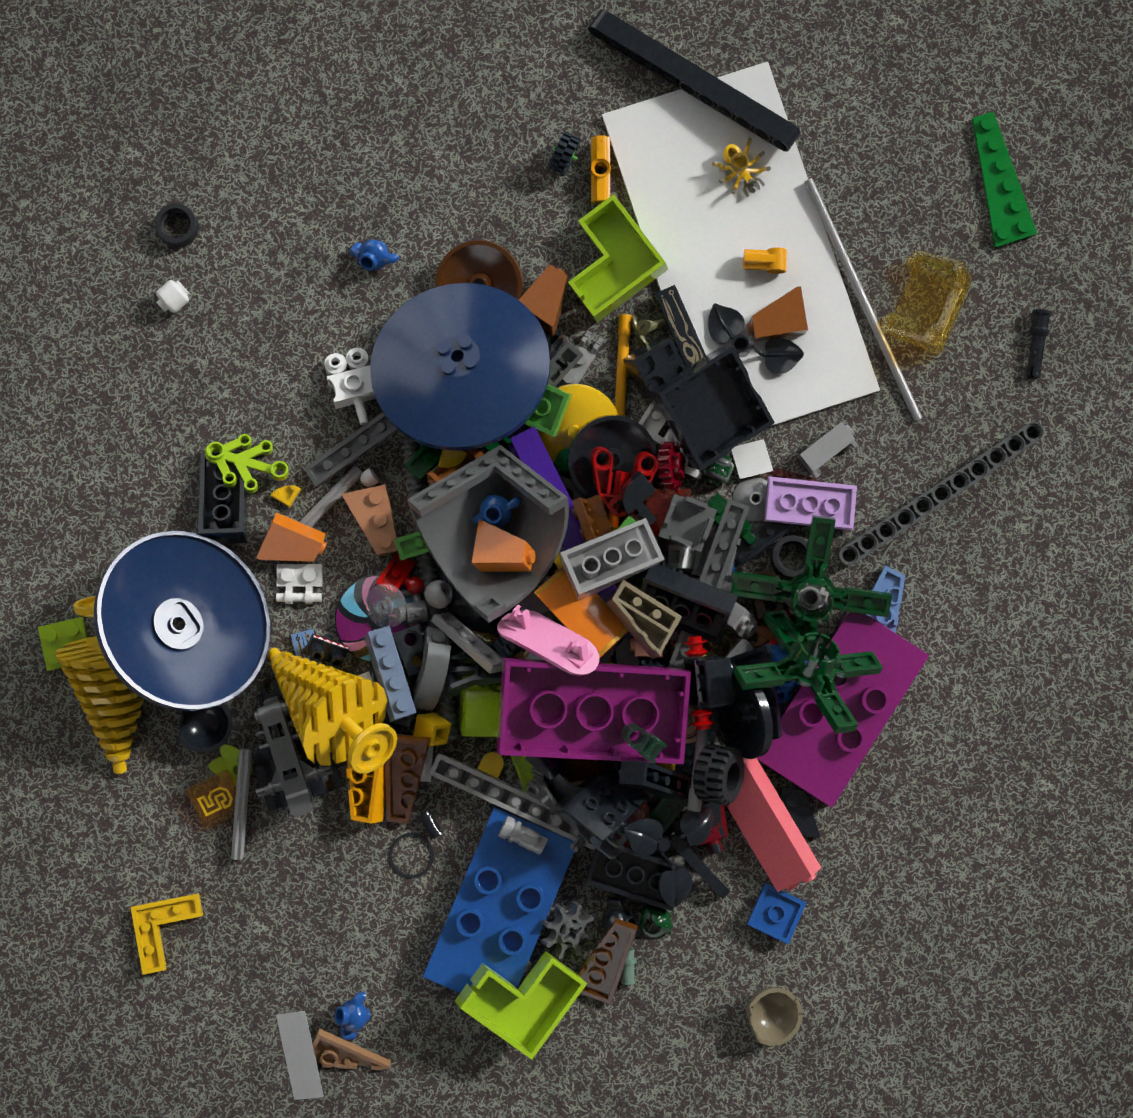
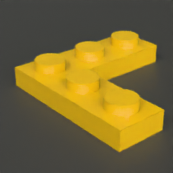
[131,893,203,975]

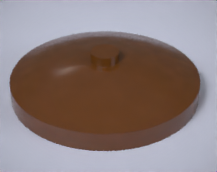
[435,240,524,300]

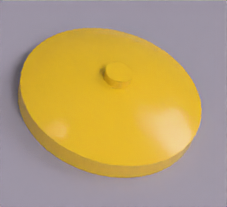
[531,384,618,463]

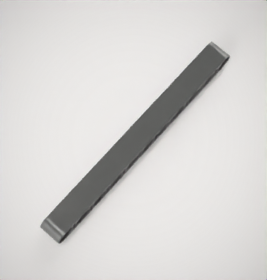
[836,422,1044,567]

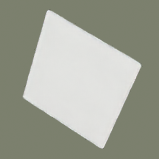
[732,439,773,479]

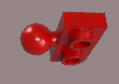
[374,553,424,598]

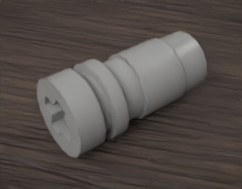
[498,816,548,855]

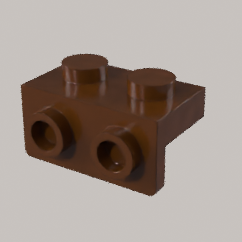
[572,495,613,542]

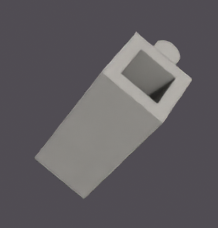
[798,422,858,478]

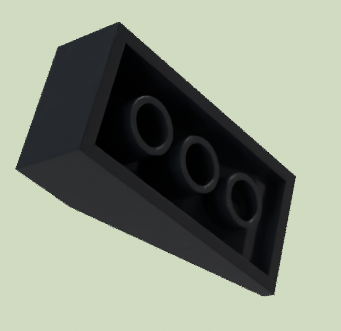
[198,452,248,544]

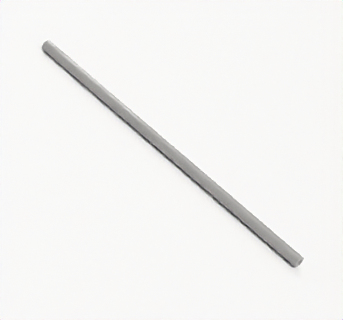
[804,178,922,422]

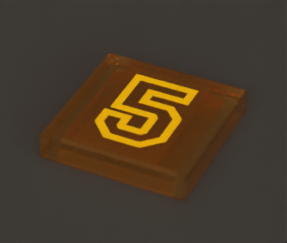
[185,770,236,830]

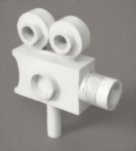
[324,348,376,425]

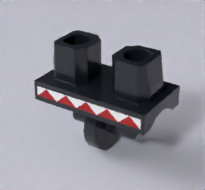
[302,634,349,669]

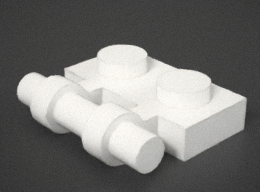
[276,564,322,604]

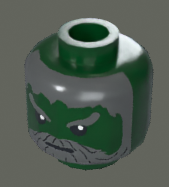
[702,455,734,487]

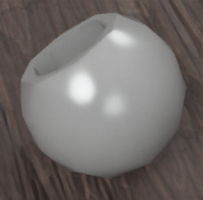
[425,580,453,609]

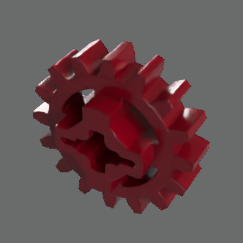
[657,441,686,490]

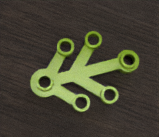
[205,434,289,494]

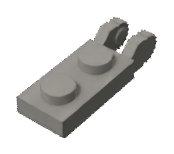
[558,330,604,386]

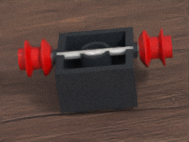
[683,636,735,730]

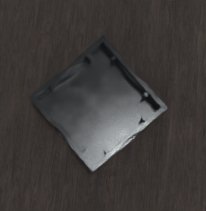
[650,345,775,471]

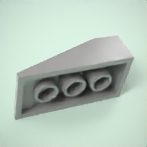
[560,518,665,600]

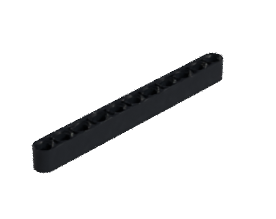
[588,9,801,152]

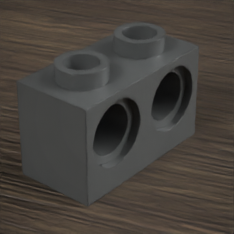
[548,334,583,387]

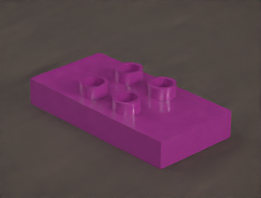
[757,611,930,808]
[496,658,691,764]

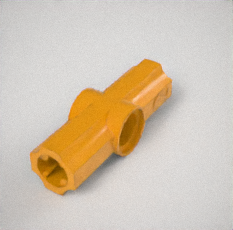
[591,135,611,205]

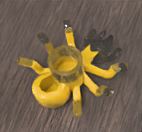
[712,137,771,197]

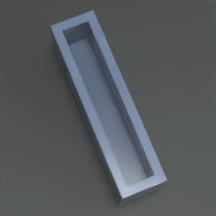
[364,626,417,722]

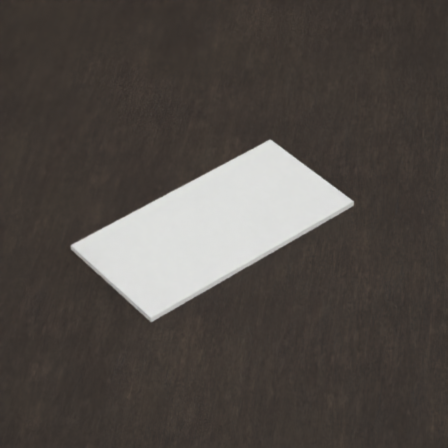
[602,62,880,426]

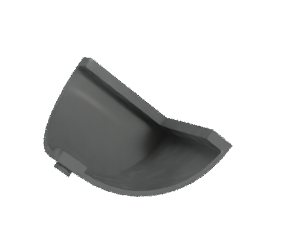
[407,445,569,623]

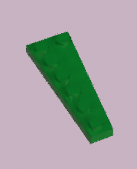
[971,111,1037,248]

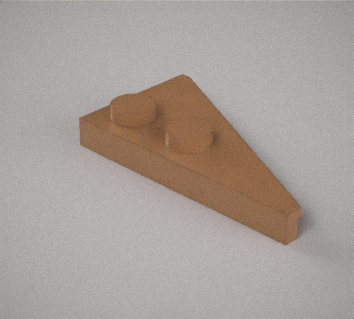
[312,1029,391,1070]

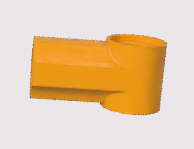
[743,247,787,274]

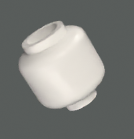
[156,280,190,313]

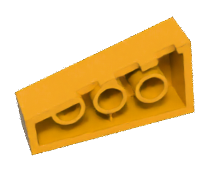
[345,745,386,824]

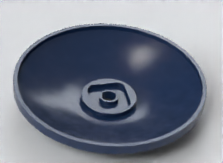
[370,283,551,451]
[94,531,270,711]

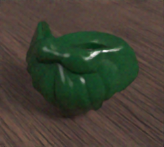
[639,905,673,938]

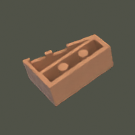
[341,485,398,557]

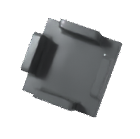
[658,494,717,553]

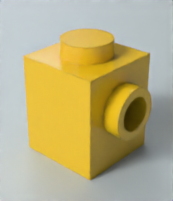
[413,712,451,746]

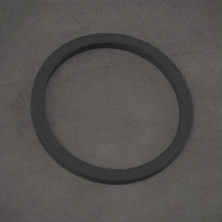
[389,833,434,878]

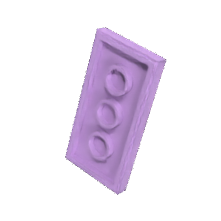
[764,477,857,531]

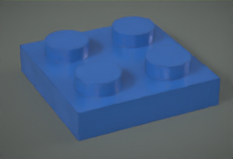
[746,883,807,944]

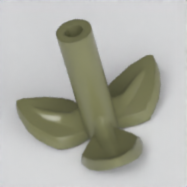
[631,315,667,346]

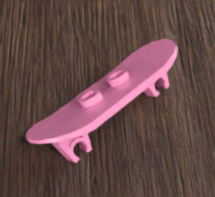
[497,605,599,676]

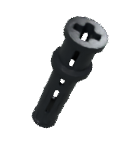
[1026,309,1053,378]

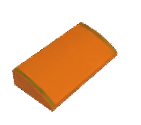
[534,567,628,658]

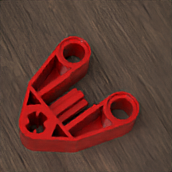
[590,447,658,517]

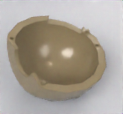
[746,987,802,1046]

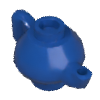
[349,239,399,271]
[473,495,522,528]
[335,991,370,1040]

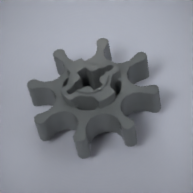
[541,901,594,959]

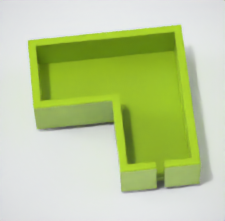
[568,194,668,323]
[455,951,587,1060]

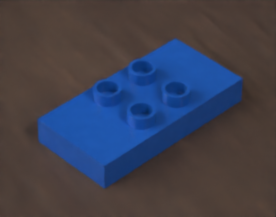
[423,805,575,993]

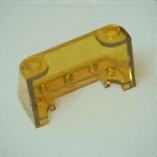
[881,249,972,355]

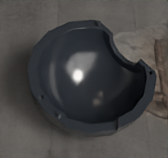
[178,703,233,753]

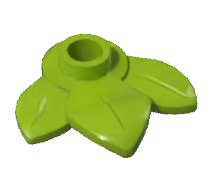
[208,744,253,789]

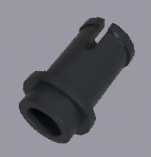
[418,809,444,840]

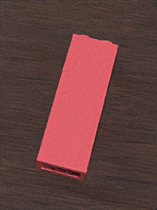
[726,758,821,892]

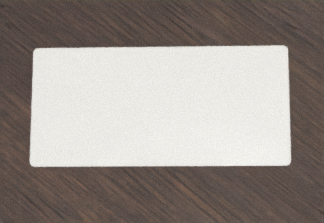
[276,1011,324,1100]

